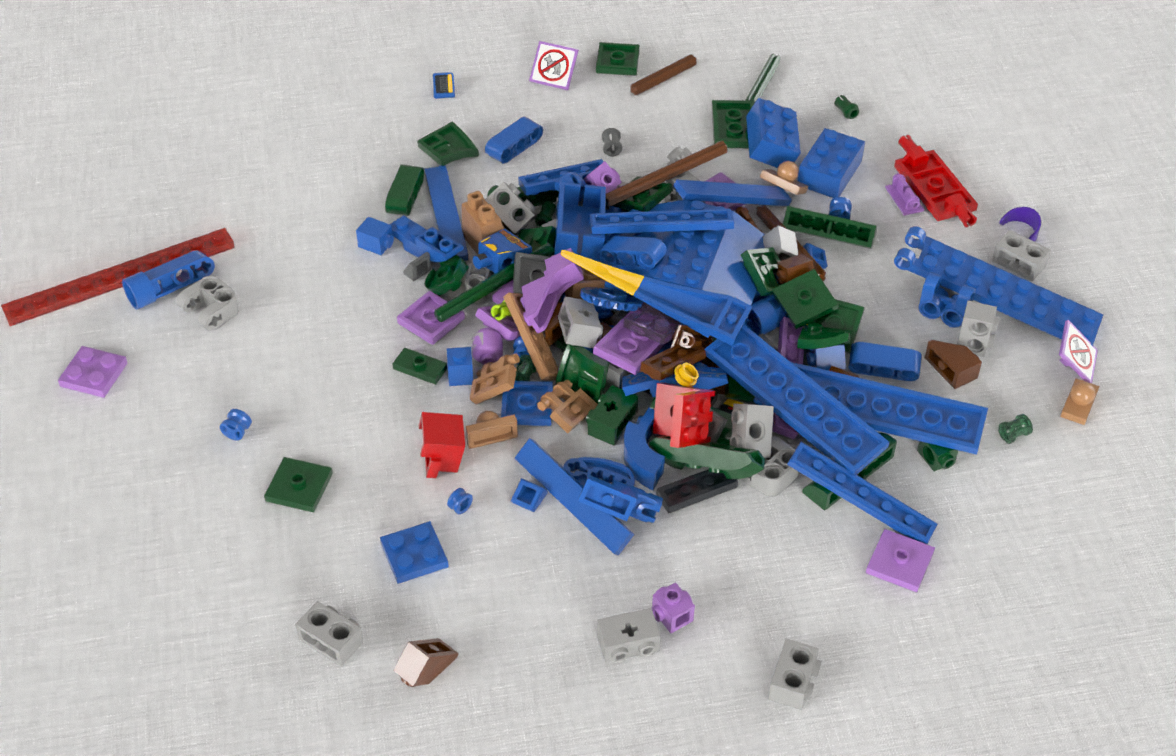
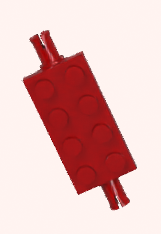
[894,135,978,227]

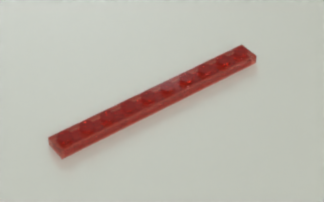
[1,228,235,326]

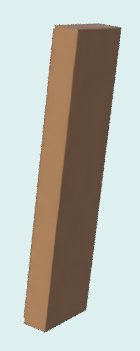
[503,292,559,381]

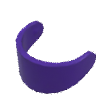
[999,207,1041,242]

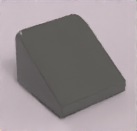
[403,252,431,281]

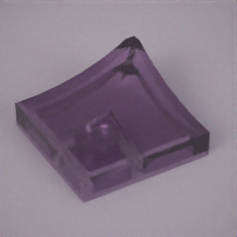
[624,302,684,345]

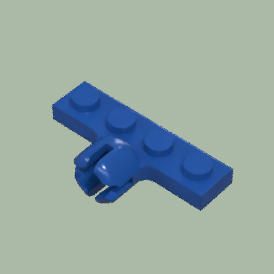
[518,159,604,201]

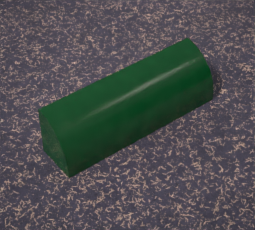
[783,206,877,249]
[802,432,897,511]

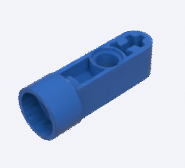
[122,250,215,310]
[745,295,788,336]

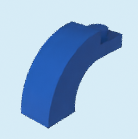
[623,408,665,490]

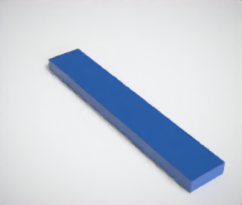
[424,166,469,261]
[673,179,792,206]
[590,209,734,234]
[515,438,635,555]
[787,442,938,544]

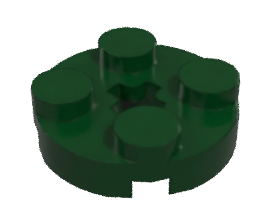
[424,255,469,297]

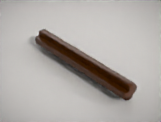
[630,54,697,96]

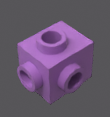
[583,161,622,193]
[651,582,695,633]

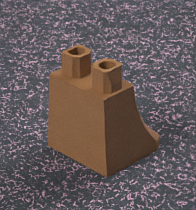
[461,191,518,255]

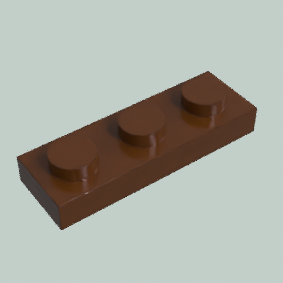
[640,344,706,381]

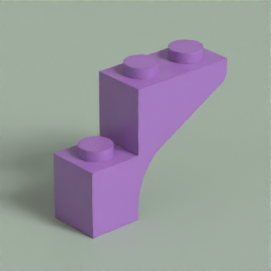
[520,248,584,334]

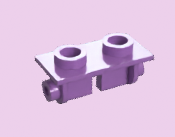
[885,173,924,216]

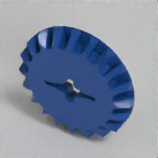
[580,287,643,311]

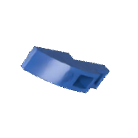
[390,215,463,262]

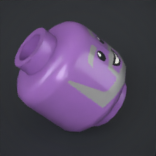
[472,328,503,365]

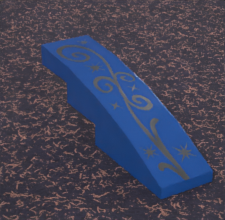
[622,366,728,397]

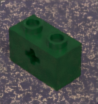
[586,385,638,446]

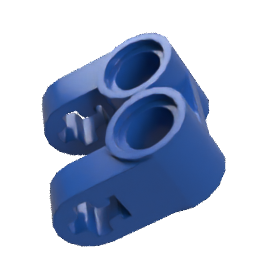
[919,272,976,328]

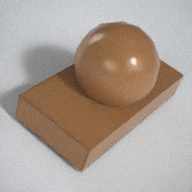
[760,161,808,195]
[1060,378,1100,425]
[466,411,518,449]

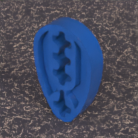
[563,457,635,487]

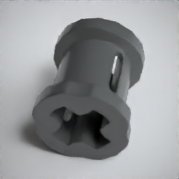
[602,128,622,157]

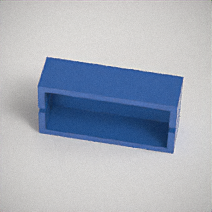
[554,182,606,262]

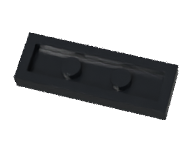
[656,469,738,514]

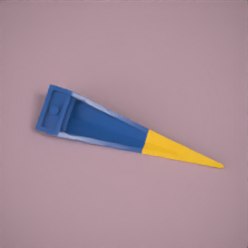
[561,250,753,346]

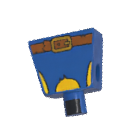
[473,229,532,274]

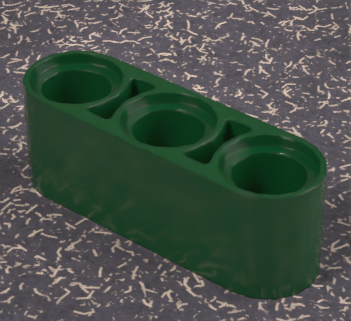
[385,164,424,216]

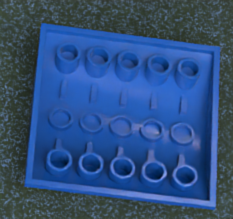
[604,200,765,325]

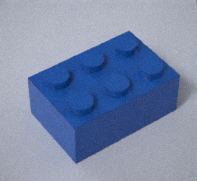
[746,98,801,168]
[798,128,865,198]

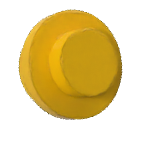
[674,363,699,387]

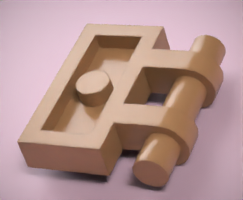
[470,353,520,404]
[537,380,598,434]

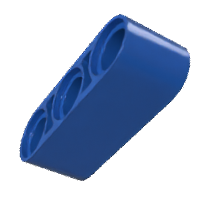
[485,116,543,164]
[598,236,667,270]
[848,342,922,381]

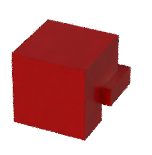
[418,412,465,478]

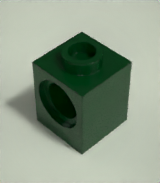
[917,441,959,472]

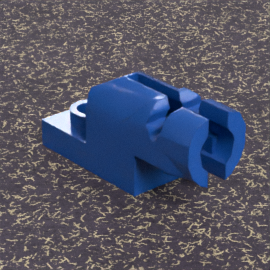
[578,475,663,523]

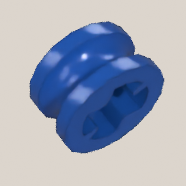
[447,488,473,515]

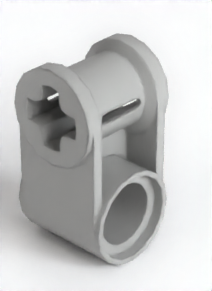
[465,262,494,305]

